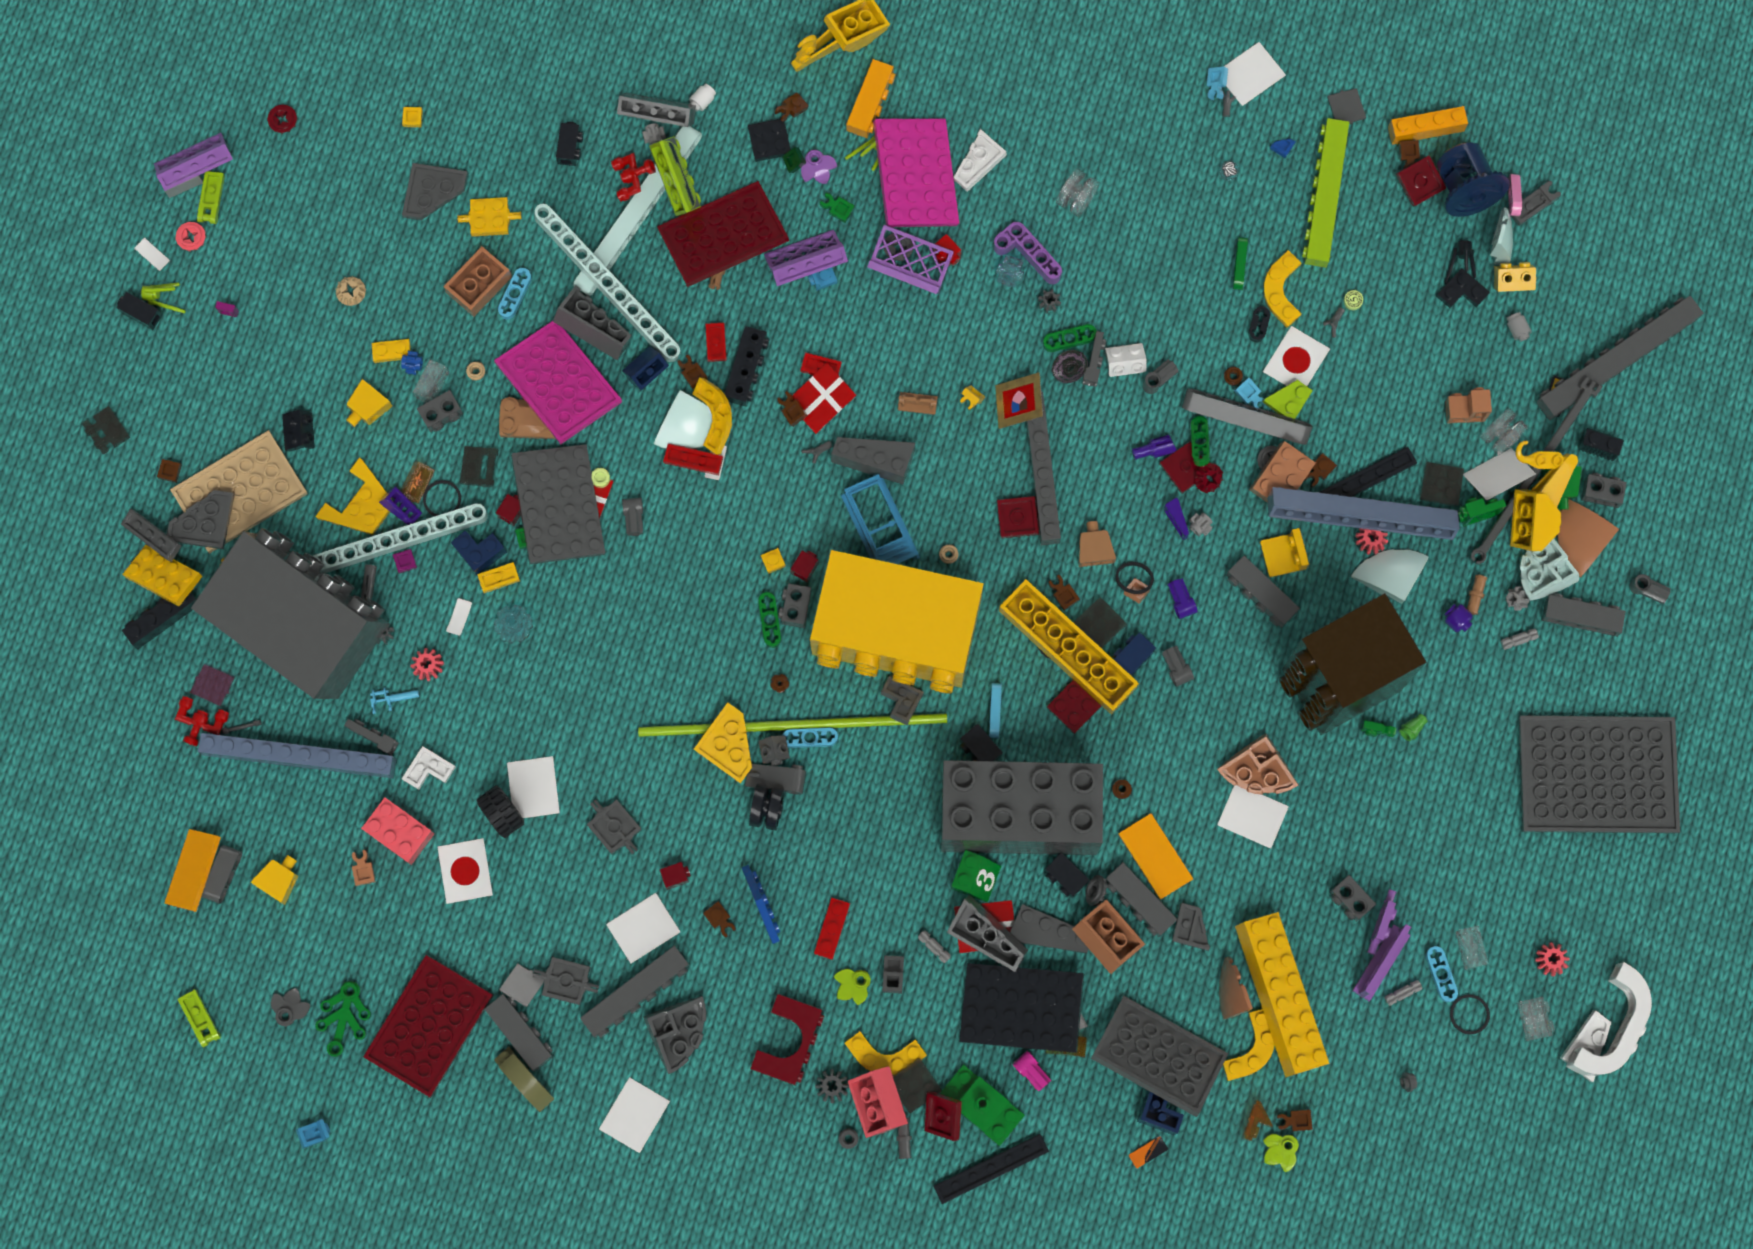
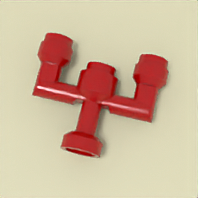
[611,153,656,202]
[174,696,229,747]

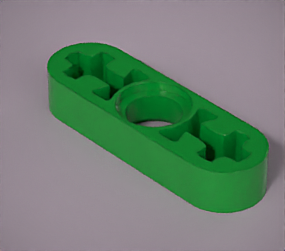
[1233,237,1248,290]
[1043,324,1096,352]
[1191,416,1210,467]
[758,592,781,648]

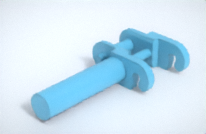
[370,687,420,714]

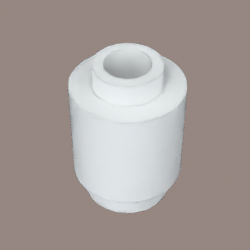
[689,84,716,111]

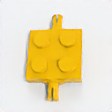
[457,197,522,236]

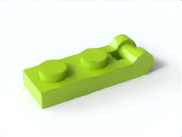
[197,171,225,224]
[177,990,221,1048]

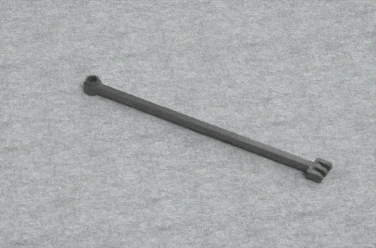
[1470,377,1603,565]

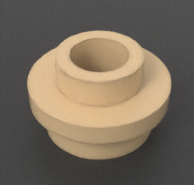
[466,362,485,381]
[939,545,958,564]

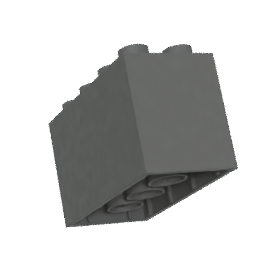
[191,528,390,699]
[941,761,1103,855]

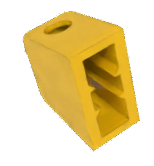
[346,379,392,427]
[250,855,298,905]

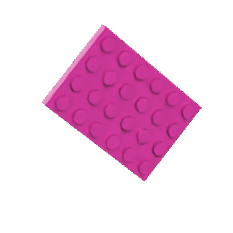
[873,119,959,227]
[494,321,622,445]

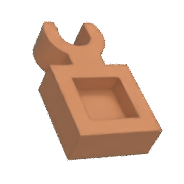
[352,850,376,886]

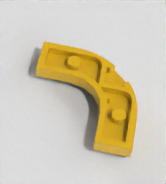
[1264,250,1302,328]
[692,377,732,455]
[1223,1009,1275,1081]
[844,1032,927,1075]

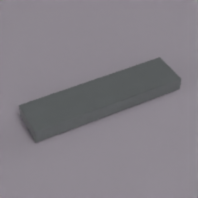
[121,509,181,562]

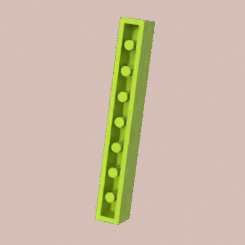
[1302,118,1350,268]

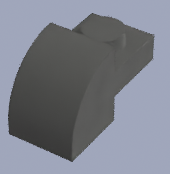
[882,956,904,994]

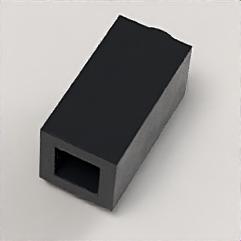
[556,122,584,166]
[116,292,162,331]

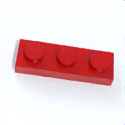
[663,444,723,476]
[814,898,850,960]

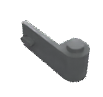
[745,764,806,795]

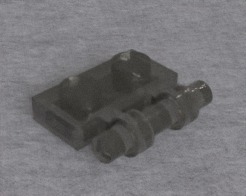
[82,406,131,454]

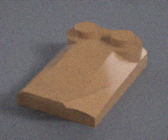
[499,397,555,439]

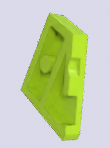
[1262,380,1313,419]

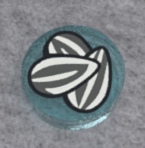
[1220,161,1239,180]

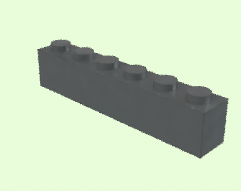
[580,946,690,1039]

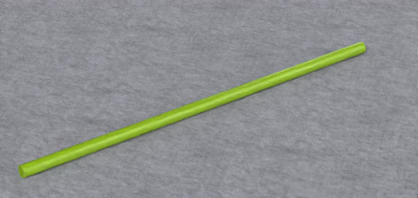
[638,714,947,737]

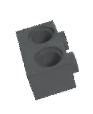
[417,390,463,432]
[1581,473,1627,508]
[779,584,812,628]
[1330,875,1376,922]

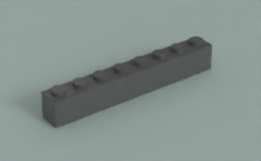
[1026,392,1061,546]

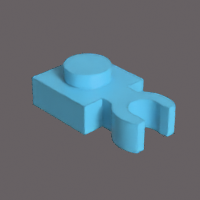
[1207,66,1228,100]
[1234,378,1266,408]

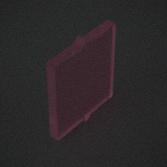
[190,664,235,706]

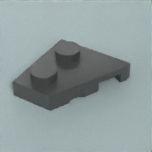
[1172,903,1210,951]

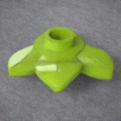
[834,969,871,1005]
[1263,1134,1299,1172]

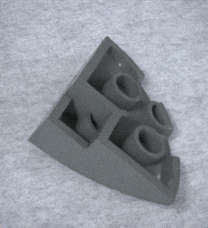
[643,996,706,1074]

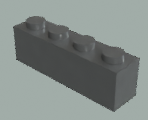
[617,93,696,127]
[1226,556,1300,628]
[1542,593,1626,637]
[1106,863,1178,937]
[484,994,553,1072]

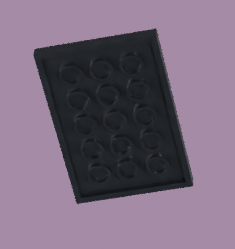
[959,963,1085,1053]

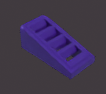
[379,486,422,525]
[1163,498,1189,540]

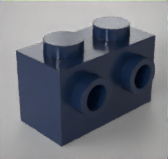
[622,346,669,390]
[1112,632,1156,676]

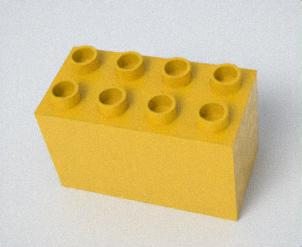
[810,550,984,694]

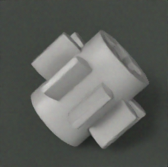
[642,123,666,145]
[1189,513,1213,536]
[1506,586,1530,611]

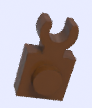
[775,93,809,122]
[1398,140,1420,169]
[677,355,708,389]
[777,391,808,427]
[1304,453,1337,488]
[1048,575,1080,611]
[703,902,736,938]
[1276,1110,1313,1131]

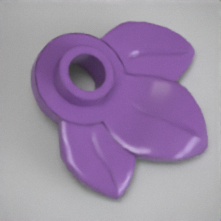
[801,150,837,184]

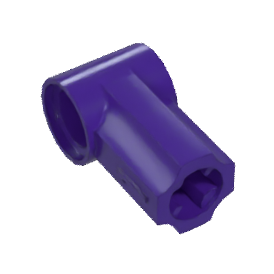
[1167,578,1198,619]

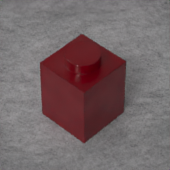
[496,494,521,526]
[790,550,819,583]
[659,862,691,890]

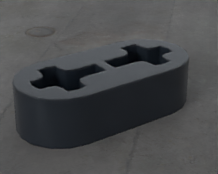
[1248,306,1270,343]

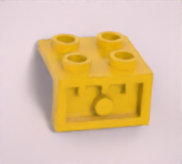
[1260,528,1309,577]

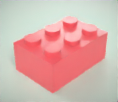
[361,797,434,865]
[848,1066,908,1138]

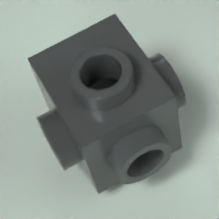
[759,736,790,766]

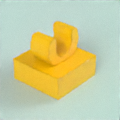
[960,385,985,410]

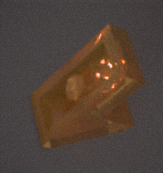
[1242,1100,1273,1141]

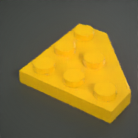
[694,702,752,783]

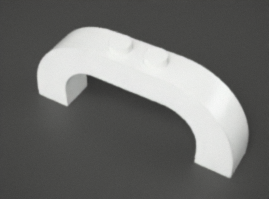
[1566,962,1652,1076]

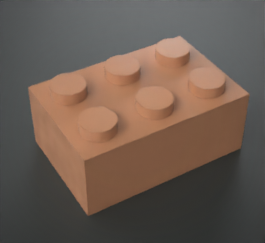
[443,247,512,317]
[1249,441,1316,503]
[1072,899,1145,974]

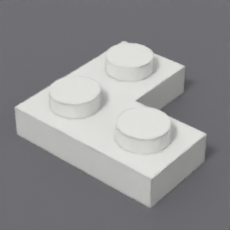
[402,746,456,790]

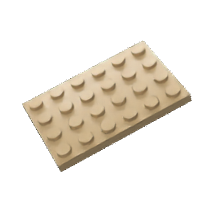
[170,430,308,553]

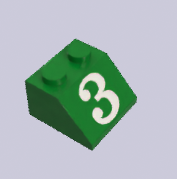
[951,850,1001,903]

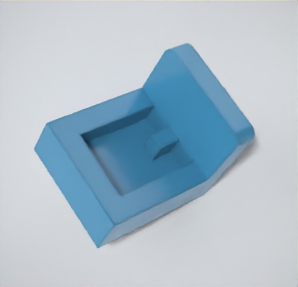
[296,1119,330,1149]

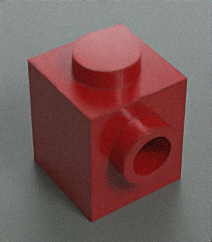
[932,234,961,266]

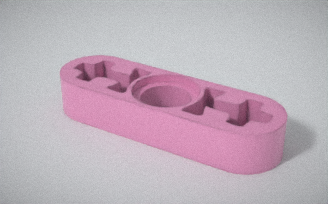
[1508,174,1522,216]

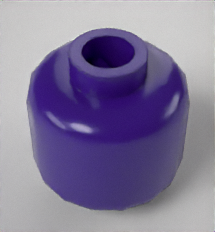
[1444,604,1473,633]

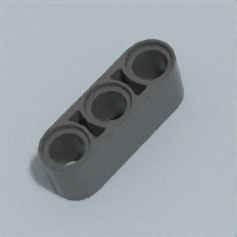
[201,845,242,904]

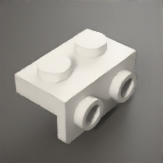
[1105,343,1146,377]

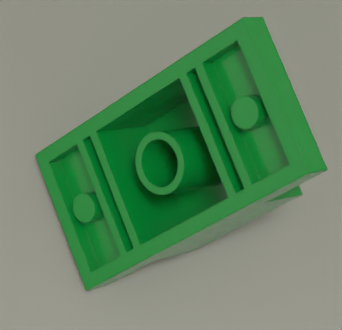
[940,1064,1025,1146]

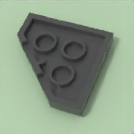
[402,163,468,220]
[167,490,234,550]

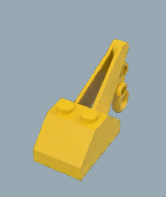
[791,0,890,72]
[1510,440,1578,551]

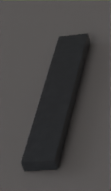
[1319,447,1417,497]
[933,1134,1049,1204]

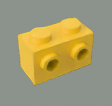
[1494,262,1536,292]

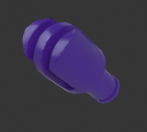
[1132,435,1176,460]

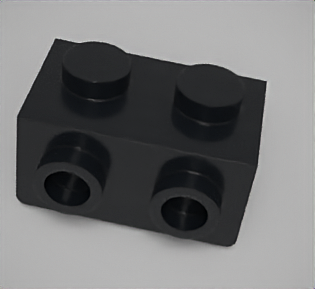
[282,409,315,452]

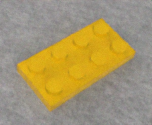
[122,545,202,606]

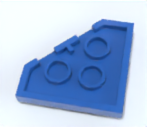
[742,865,780,944]

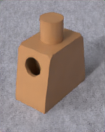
[1078,521,1116,567]

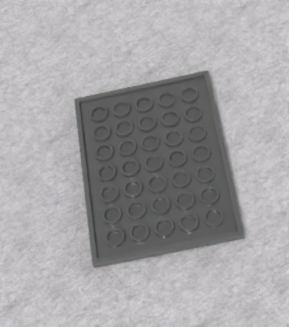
[1519,716,1680,834]

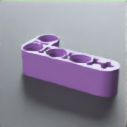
[994,222,1062,285]

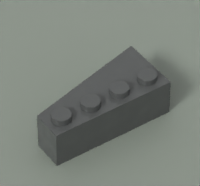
[553,285,631,360]
[831,437,916,484]
[947,895,1028,972]

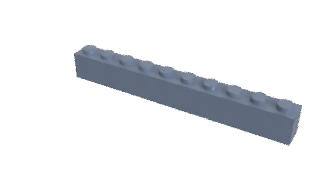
[1267,487,1460,540]
[198,733,396,779]

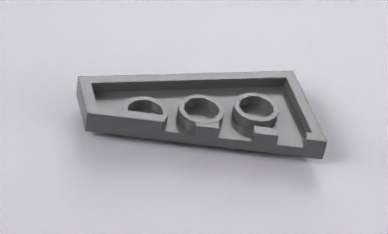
[1010,904,1089,954]

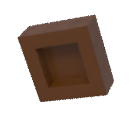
[157,459,182,483]

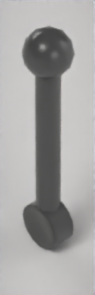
[222,720,262,735]

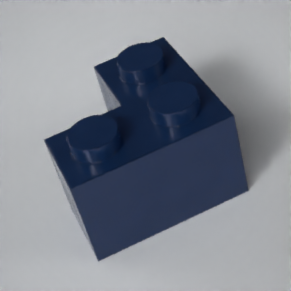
[451,531,507,576]
[1137,1090,1184,1136]

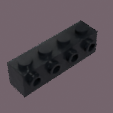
[725,326,770,407]
[122,592,197,649]

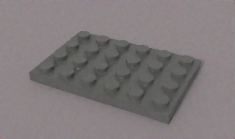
[511,444,605,565]
[1091,996,1228,1117]

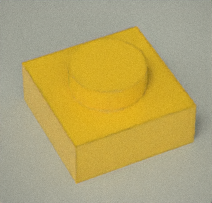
[402,107,423,127]
[761,548,786,574]

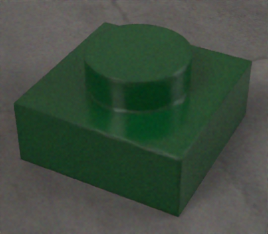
[782,147,806,173]

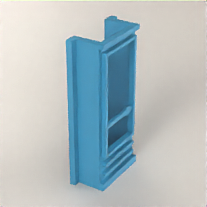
[841,474,920,564]

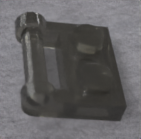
[460,446,499,487]

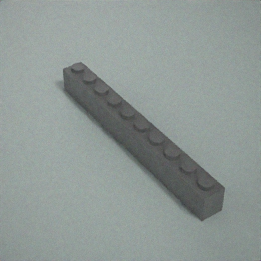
[1537,296,1704,421]

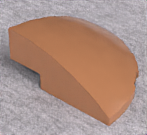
[1557,499,1619,578]
[1217,733,1299,795]
[1219,956,1253,1020]

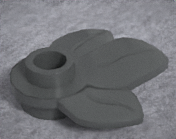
[271,988,310,1026]

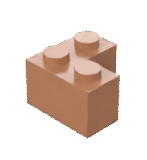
[1445,387,1492,423]

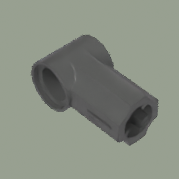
[1143,359,1179,394]
[622,497,643,536]
[1629,574,1671,604]
[1162,646,1194,687]

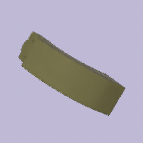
[494,1047,554,1112]

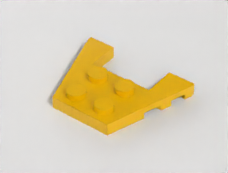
[315,457,393,535]

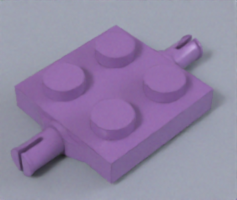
[1367,889,1397,955]

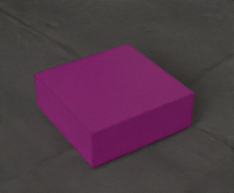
[215,301,239,317]
[393,549,417,574]

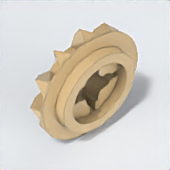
[335,276,366,306]

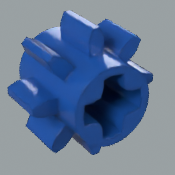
[401,351,423,375]

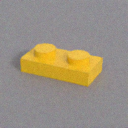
[372,339,411,363]
[477,562,520,593]

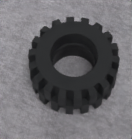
[477,785,524,838]

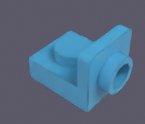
[808,267,837,291]

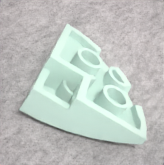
[1490,207,1513,265]
[654,390,712,449]
[1520,539,1579,601]
[1351,549,1429,604]

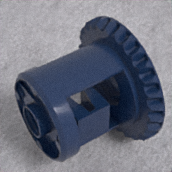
[1437,142,1510,217]

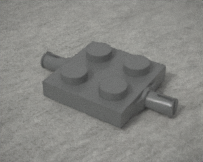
[587,799,642,855]
[533,957,599,1005]

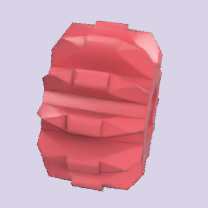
[1355,528,1388,555]
[411,648,444,681]
[1535,943,1570,977]

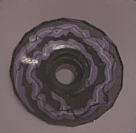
[1052,350,1088,383]

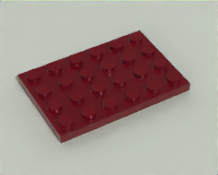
[657,181,789,287]
[363,955,493,1098]

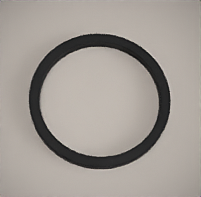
[423,480,461,516]
[1115,562,1154,594]
[1450,995,1490,1034]

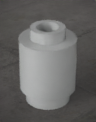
[1507,312,1532,342]

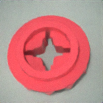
[176,222,206,251]

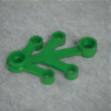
[315,981,371,1057]

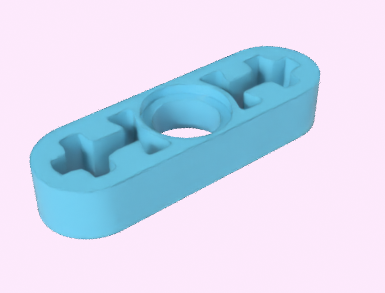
[498,268,532,320]
[989,683,1002,739]
[782,728,838,748]
[1426,946,1458,1002]

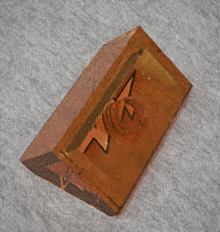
[400,461,435,504]

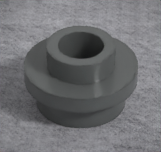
[1400,1072,1417,1092]
[839,1129,859,1149]

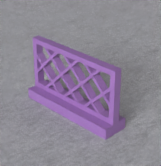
[154,133,233,191]
[867,224,954,294]
[764,230,848,286]
[1352,924,1411,1002]

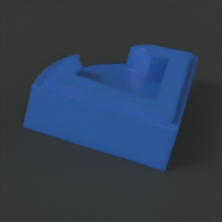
[1270,139,1296,158]

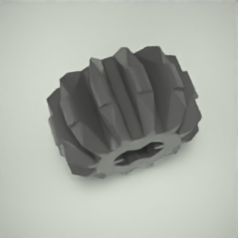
[815,1069,849,1103]

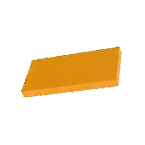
[1118,814,1193,900]
[164,829,221,912]

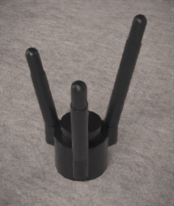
[1444,240,1476,284]

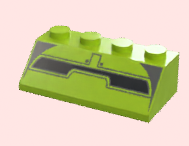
[649,136,701,216]

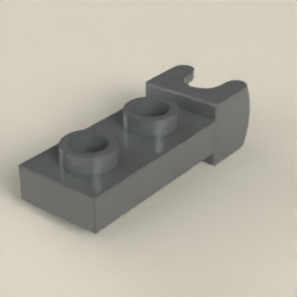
[1511,181,1561,226]
[1082,331,1106,387]
[344,719,399,756]

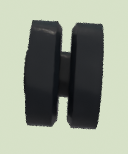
[749,784,784,831]

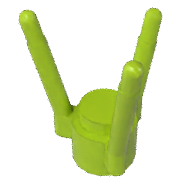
[845,135,878,171]
[141,283,186,313]

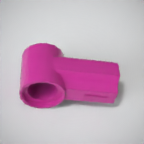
[1012,1051,1051,1092]

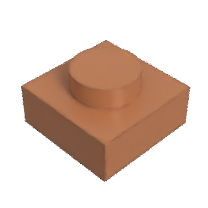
[1124,578,1150,604]

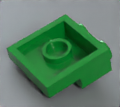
[1458,497,1506,527]

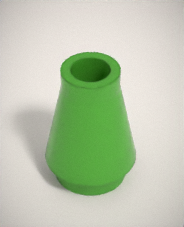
[1399,714,1428,741]

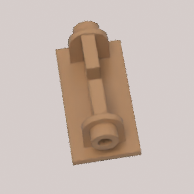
[898,392,938,415]

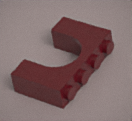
[750,994,825,1086]

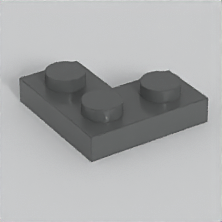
[880,676,924,725]

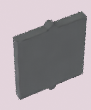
[1327,88,1366,125]

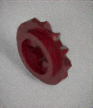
[267,105,298,134]
[1195,463,1223,493]

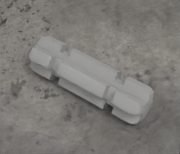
[1501,628,1539,650]
[918,930,951,963]
[1385,980,1422,1006]

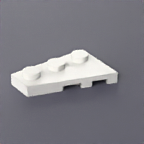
[954,129,1007,192]
[1560,1010,1611,1082]

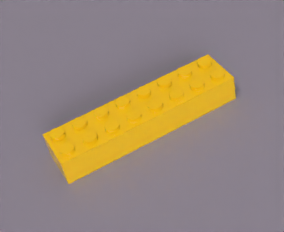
[999,579,1139,715]
[1235,912,1330,1078]

